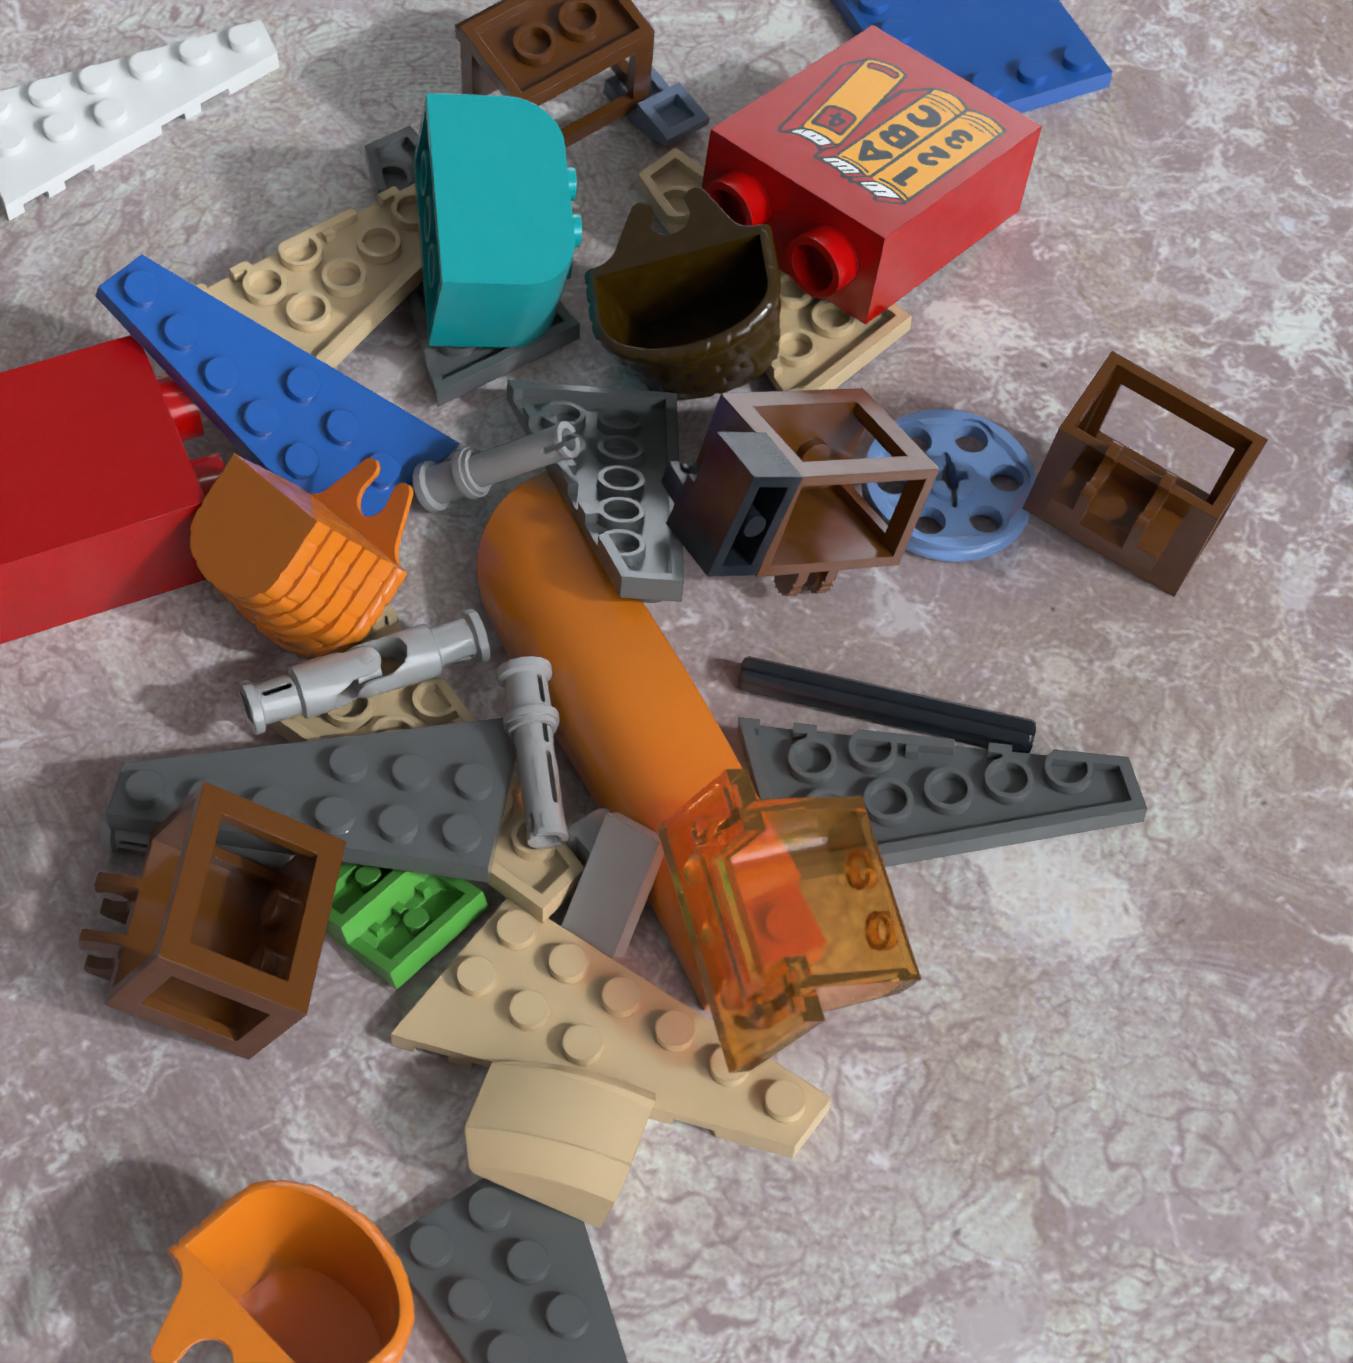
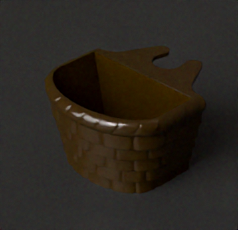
[585,187,781,400]

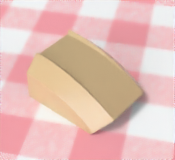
[464,1061,656,1228]

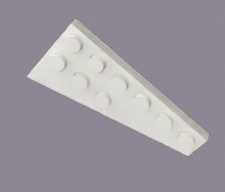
[0,20,279,221]

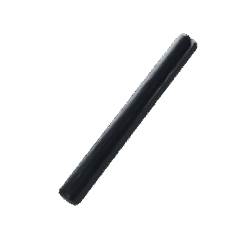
[738,656,1036,754]

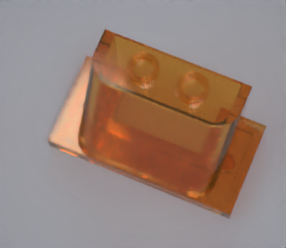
[656,769,922,1073]

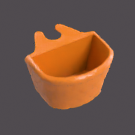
[190,453,413,659]
[150,1180,414,1363]

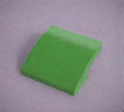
[326,862,489,990]

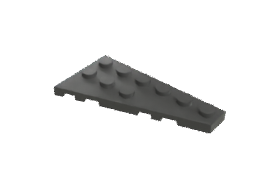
[365,126,580,407]
[738,717,1147,882]
[106,718,517,882]

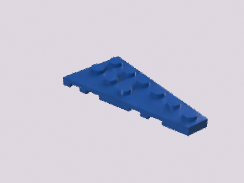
[95,254,460,516]

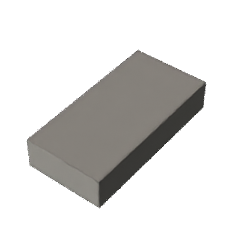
[561,812,671,959]

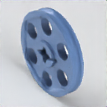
[861,409,1036,562]

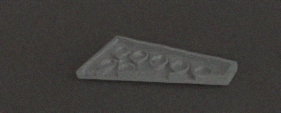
[506,380,684,603]
[387,1178,628,1363]

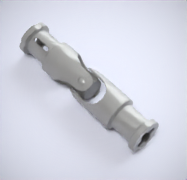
[238,608,490,735]

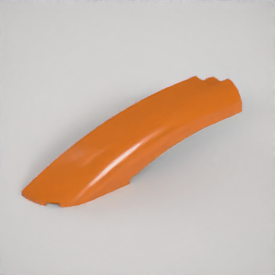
[477,471,827,1011]

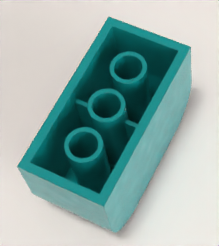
[413,93,582,347]

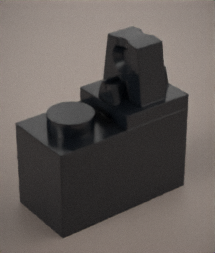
[661,432,803,576]

